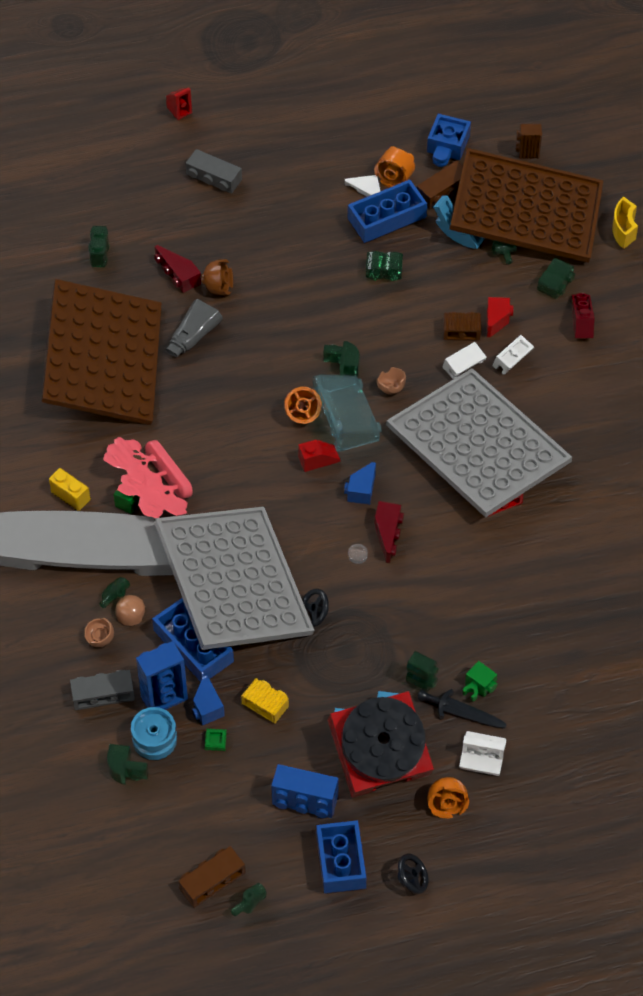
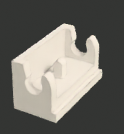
[492,335,534,374]
[443,342,487,379]

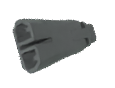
[166,299,223,357]

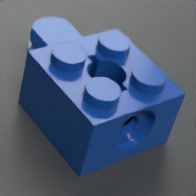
[427,114,471,167]

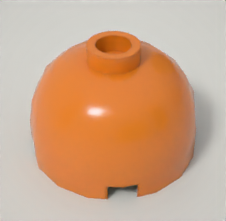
[284,386,322,424]
[427,777,469,819]

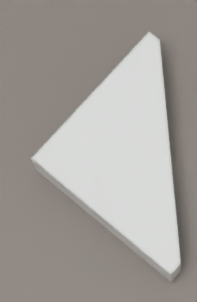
[345,175,380,197]

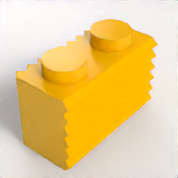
[49,468,91,511]
[241,678,289,724]

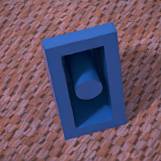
[344,462,376,505]
[192,675,225,726]

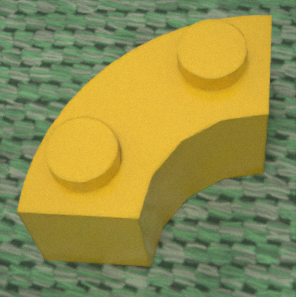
[612,197,638,249]

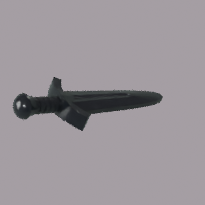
[417,689,506,729]

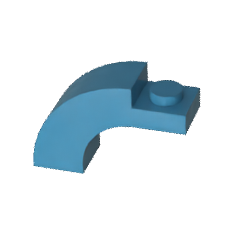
[433,196,485,248]

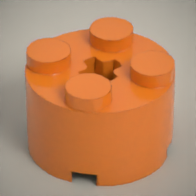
[374,146,415,188]

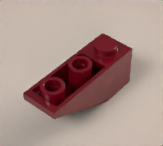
[154,245,202,293]
[572,293,595,338]
[375,501,404,563]

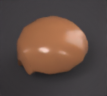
[377,367,406,394]
[115,595,145,626]
[84,618,114,647]

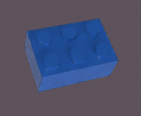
[271,764,338,818]
[316,820,366,893]

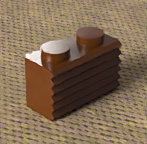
[515,124,542,159]
[443,312,481,340]

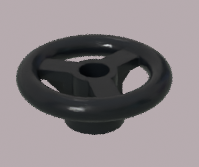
[302,588,329,627]
[398,853,429,894]

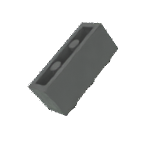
[186,149,242,194]
[70,670,135,710]

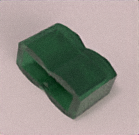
[88,226,109,267]
[366,251,403,281]
[537,258,575,299]
[406,651,439,692]

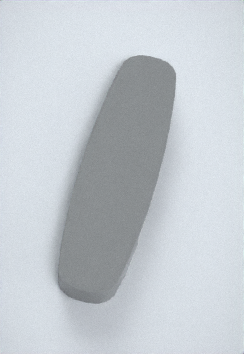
[0,511,174,576]

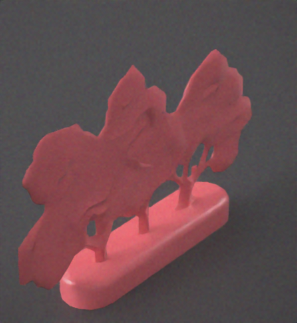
[103,437,193,518]

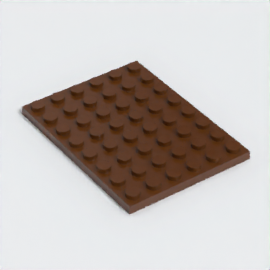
[449,148,604,263]
[41,279,162,425]

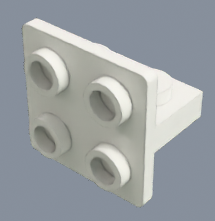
[459,731,506,776]

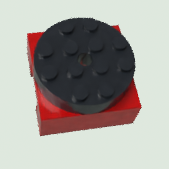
[328,691,434,798]

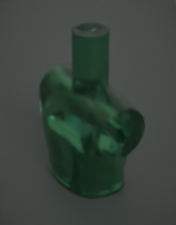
[492,240,517,264]
[99,577,130,608]
[231,882,267,917]

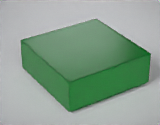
[205,729,227,751]

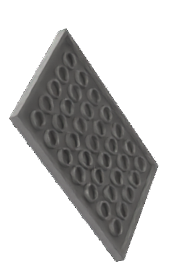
[386,368,572,517]
[155,507,314,650]

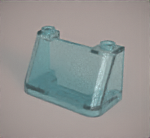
[313,374,382,452]

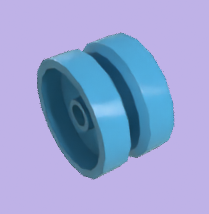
[131,707,177,760]

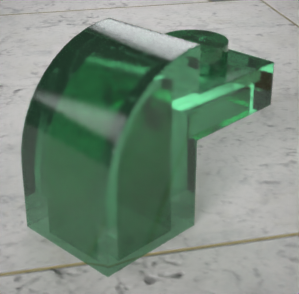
[323,341,360,377]
[107,744,149,785]

